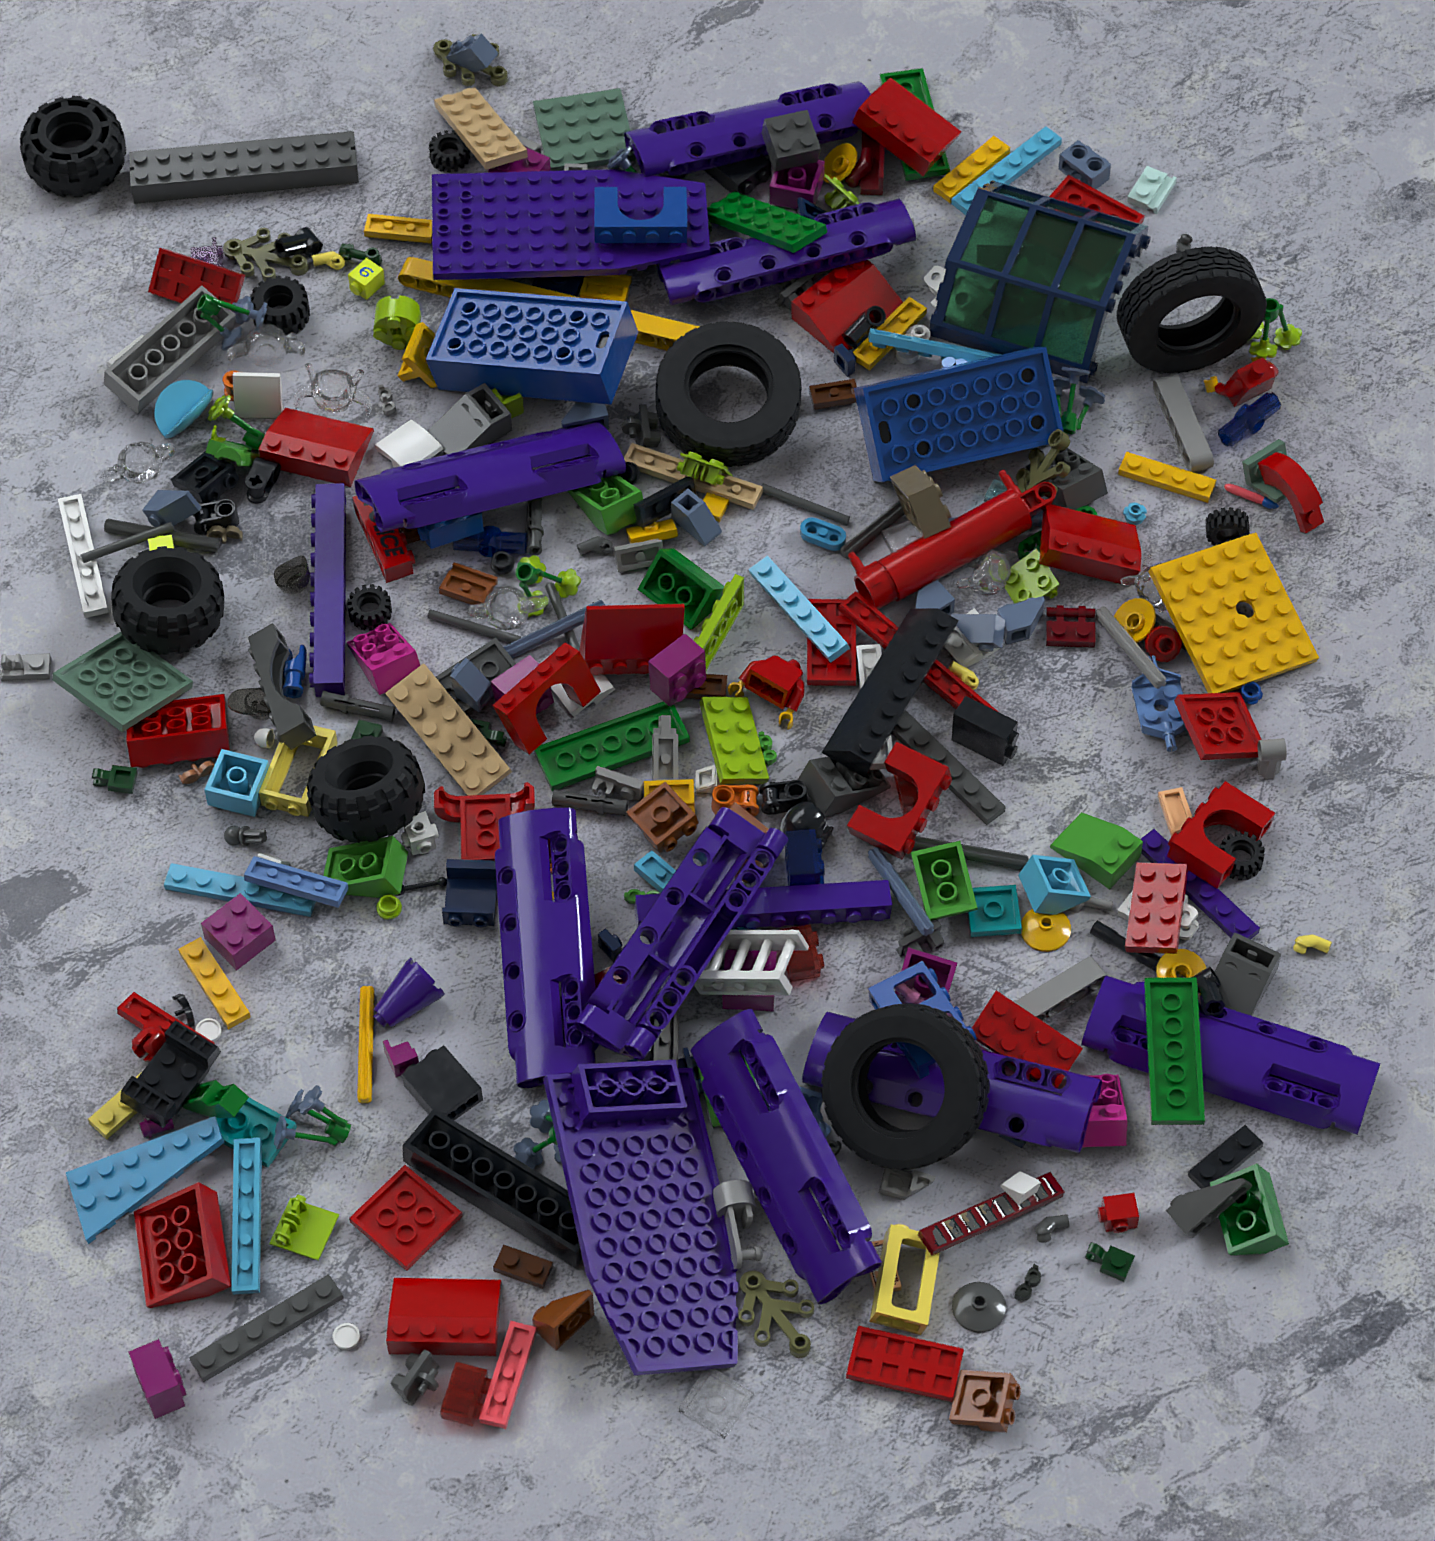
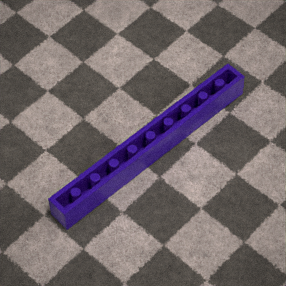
[309,483,346,697]
[635,880,892,930]

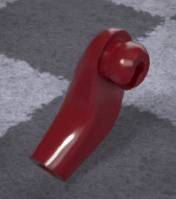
[845,147,873,188]

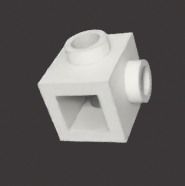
[401,811,439,856]

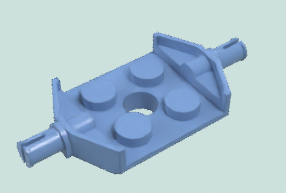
[1131,656,1187,752]

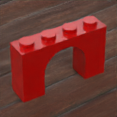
[493,642,601,755]
[847,741,952,860]
[1167,781,1276,889]

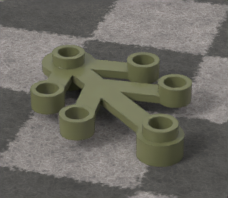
[433,34,508,86]
[223,227,308,281]
[1016,429,1070,498]
[738,1270,814,1358]

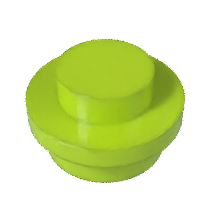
[376,895,402,920]

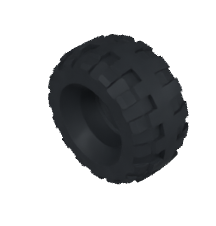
[20,96,126,198]
[111,546,224,655]
[307,735,425,843]

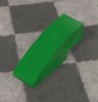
[183,1080,249,1118]

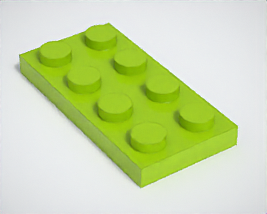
[693,574,744,671]
[699,697,769,784]

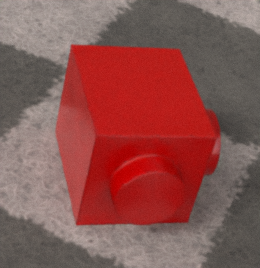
[1098,1193,1139,1233]

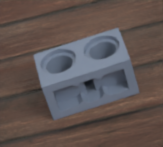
[1058,140,1111,189]

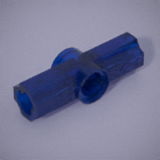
[1218,392,1281,447]
[453,526,527,557]

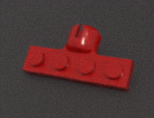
[117,992,215,1062]

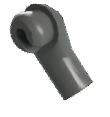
[1176,233,1192,252]
[577,536,613,556]
[1035,1214,1069,1242]

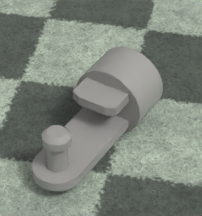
[712,1180,763,1269]

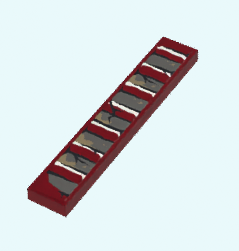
[918,1172,1065,1256]

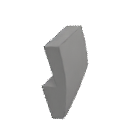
[879,1167,936,1200]

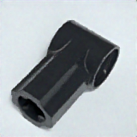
[274,227,323,258]
[842,306,886,349]
[1192,966,1226,1017]

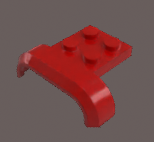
[434,782,535,861]

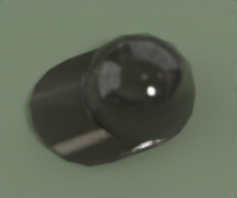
[274,555,310,595]
[228,688,271,721]

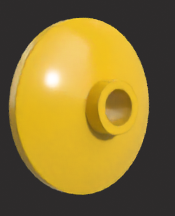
[824,143,857,184]
[1114,598,1156,643]
[1021,909,1071,952]
[1156,949,1206,978]

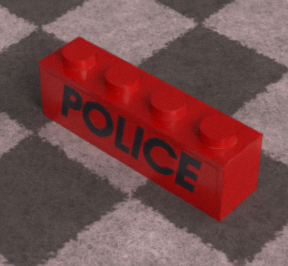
[352,496,416,583]

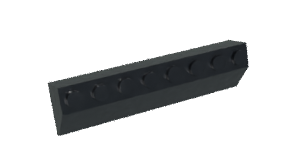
[822,608,959,777]
[402,1109,583,1269]

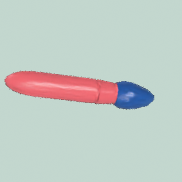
[1224,484,1279,509]

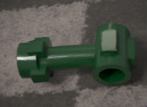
[339,243,382,266]

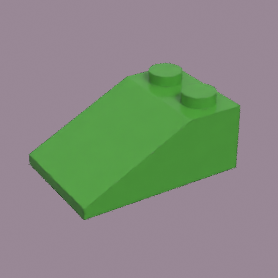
[568,475,643,535]
[1050,812,1143,890]
[323,836,408,898]
[911,841,978,921]

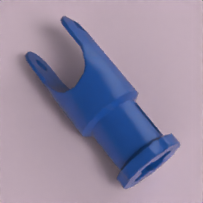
[282,644,307,698]

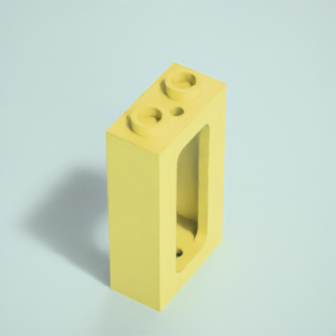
[259,725,338,817]
[869,1224,940,1335]

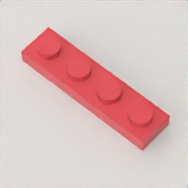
[479,1321,537,1429]

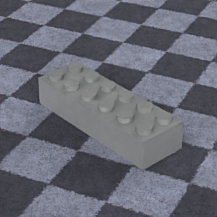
[104,286,236,414]

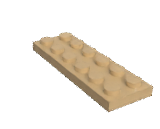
[434,88,528,170]
[385,663,512,796]

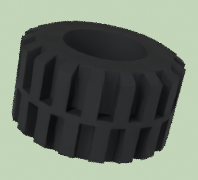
[250,276,310,338]

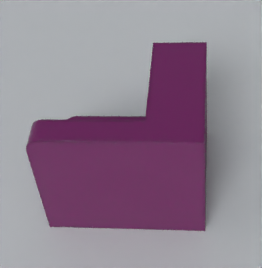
[383,1039,419,1077]

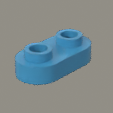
[800,518,846,551]

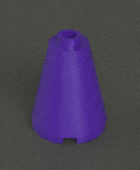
[373,957,445,1027]

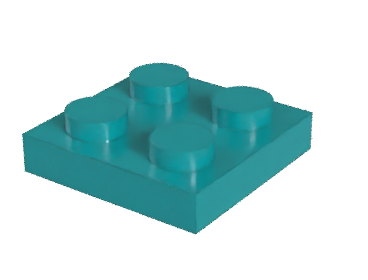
[967,885,1022,937]

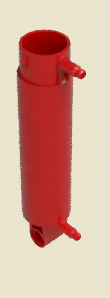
[848,470,1056,609]

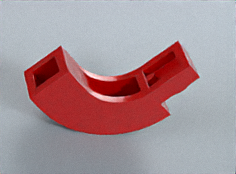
[1258,452,1324,533]

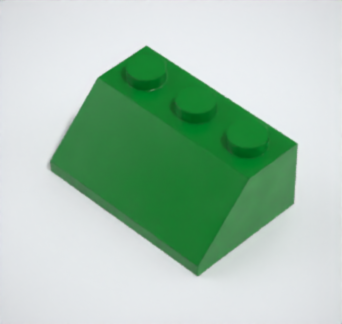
[637,548,724,630]
[1210,1163,1289,1255]

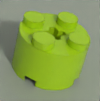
[373,295,421,350]

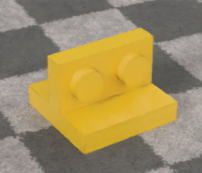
[397,322,437,388]

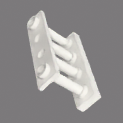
[694,929,809,996]

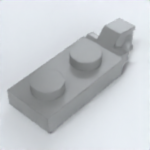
[652,715,678,781]

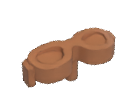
[178,759,215,784]

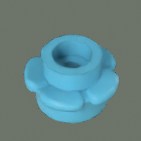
[1123,503,1147,525]

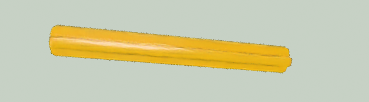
[357,986,374,1103]

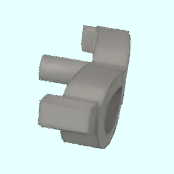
[378,384,396,416]

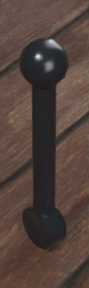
[398,877,447,895]

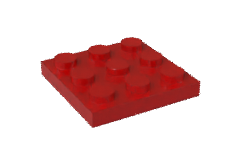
[1174,692,1262,760]
[349,1165,463,1271]

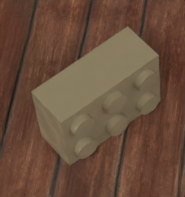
[890,465,951,538]

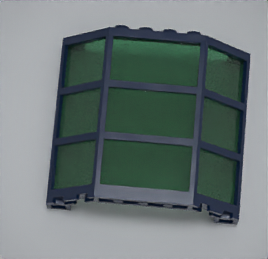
[929,180,1151,384]

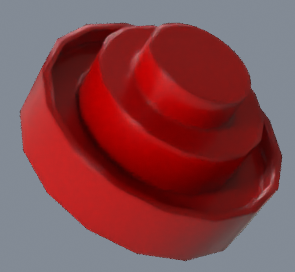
[1145,626,1182,662]

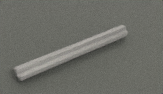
[1095,606,1166,689]

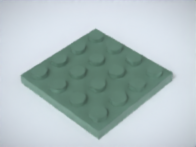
[533,88,636,171]
[52,632,193,732]

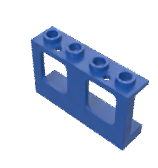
[868,961,977,1079]

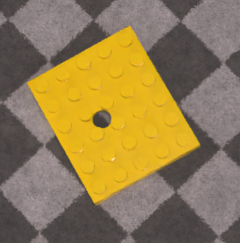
[1148,532,1319,693]

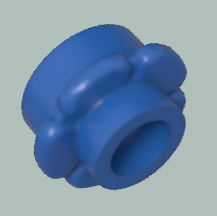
[1239,682,1263,705]

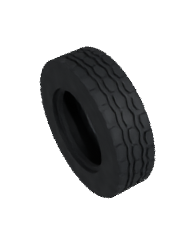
[1116,246,1267,373]
[655,321,802,467]
[821,1003,990,1170]

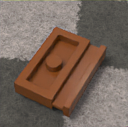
[439,562,498,609]

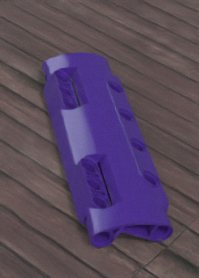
[624,81,871,176]
[656,198,916,306]
[354,422,626,532]
[574,807,788,1060]
[495,808,599,1088]
[1081,975,1381,1135]
[690,1009,883,1305]
[802,1011,1102,1153]

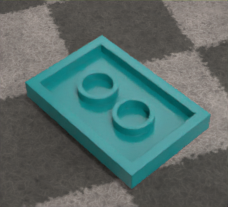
[208,1097,297,1168]

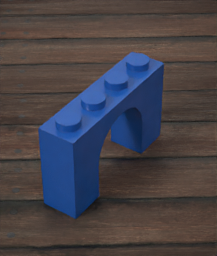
[594,187,687,243]
[399,487,484,549]

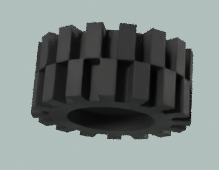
[429,130,470,173]
[1205,507,1250,546]
[347,584,392,631]
[1219,831,1265,880]

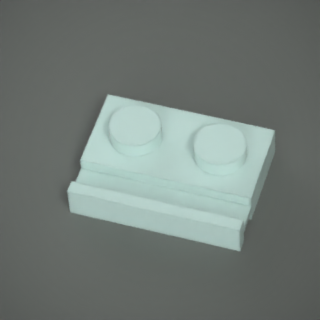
[1127,166,1177,214]

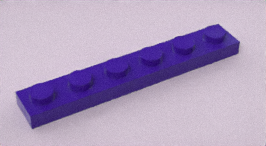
[1141,829,1260,940]

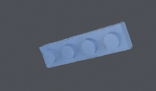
[244,856,348,908]

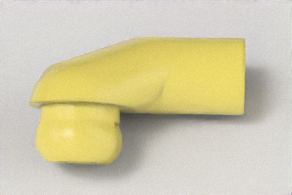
[312,251,345,270]
[948,661,979,690]
[1293,934,1332,954]

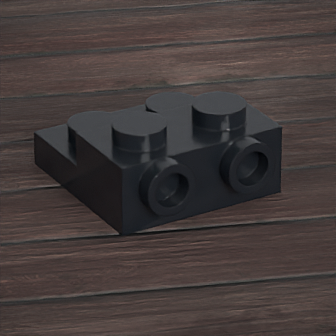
[171,451,240,503]

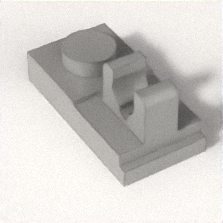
[614,539,663,572]
[0,653,51,681]
[592,766,644,801]

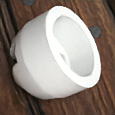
[254,728,275,749]

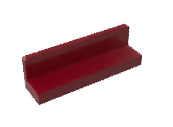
[860,130,884,196]

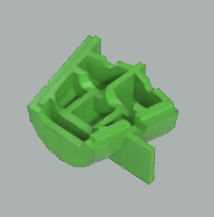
[205,439,260,466]

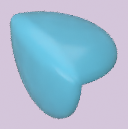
[154,380,214,438]

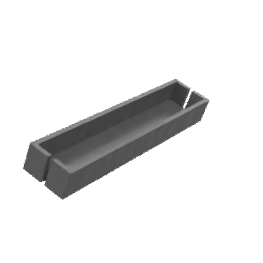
[129,131,359,204]

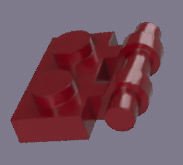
[1046,605,1095,648]

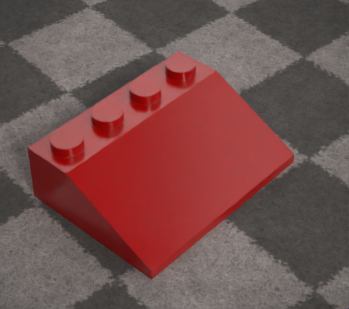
[852,78,962,176]
[791,260,903,354]
[259,407,374,487]
[1039,504,1142,586]
[579,604,685,676]
[126,694,230,768]
[134,1182,231,1308]
[386,1278,501,1356]

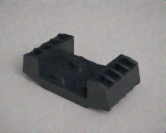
[120,1020,221,1128]

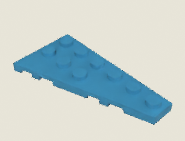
[65,1116,224,1244]

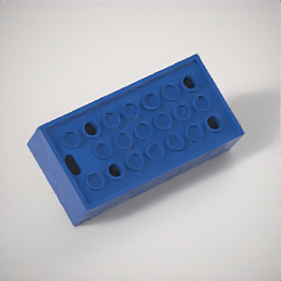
[426,288,638,405]
[854,347,1063,482]

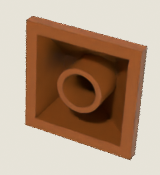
[532,1289,595,1351]

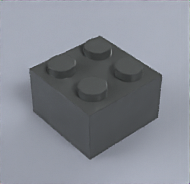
[761,110,821,172]

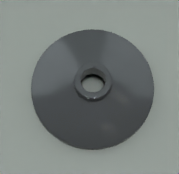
[952,1282,1006,1333]

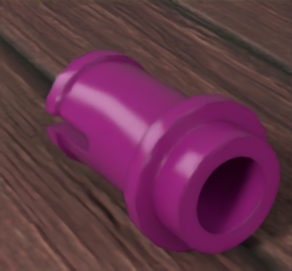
[139,1118,174,1138]

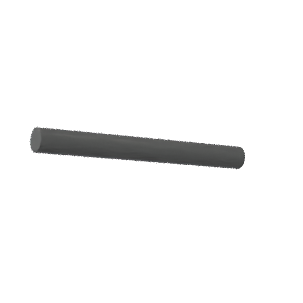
[761,483,850,525]
[80,522,174,563]
[545,583,580,650]
[428,609,521,643]

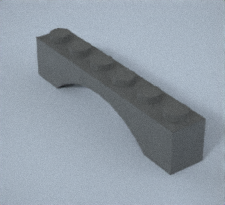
[248,623,317,750]

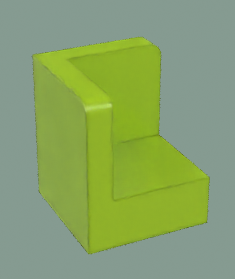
[491,388,524,419]

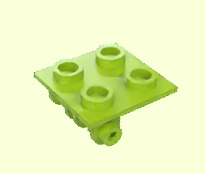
[824,174,860,210]
[677,451,733,486]
[997,548,1060,604]
[269,1194,339,1261]

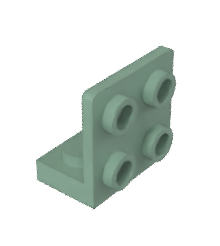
[1242,439,1312,503]

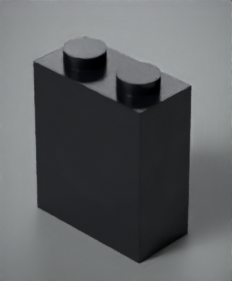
[704,145,771,195]
[951,696,1019,766]
[402,1045,483,1120]

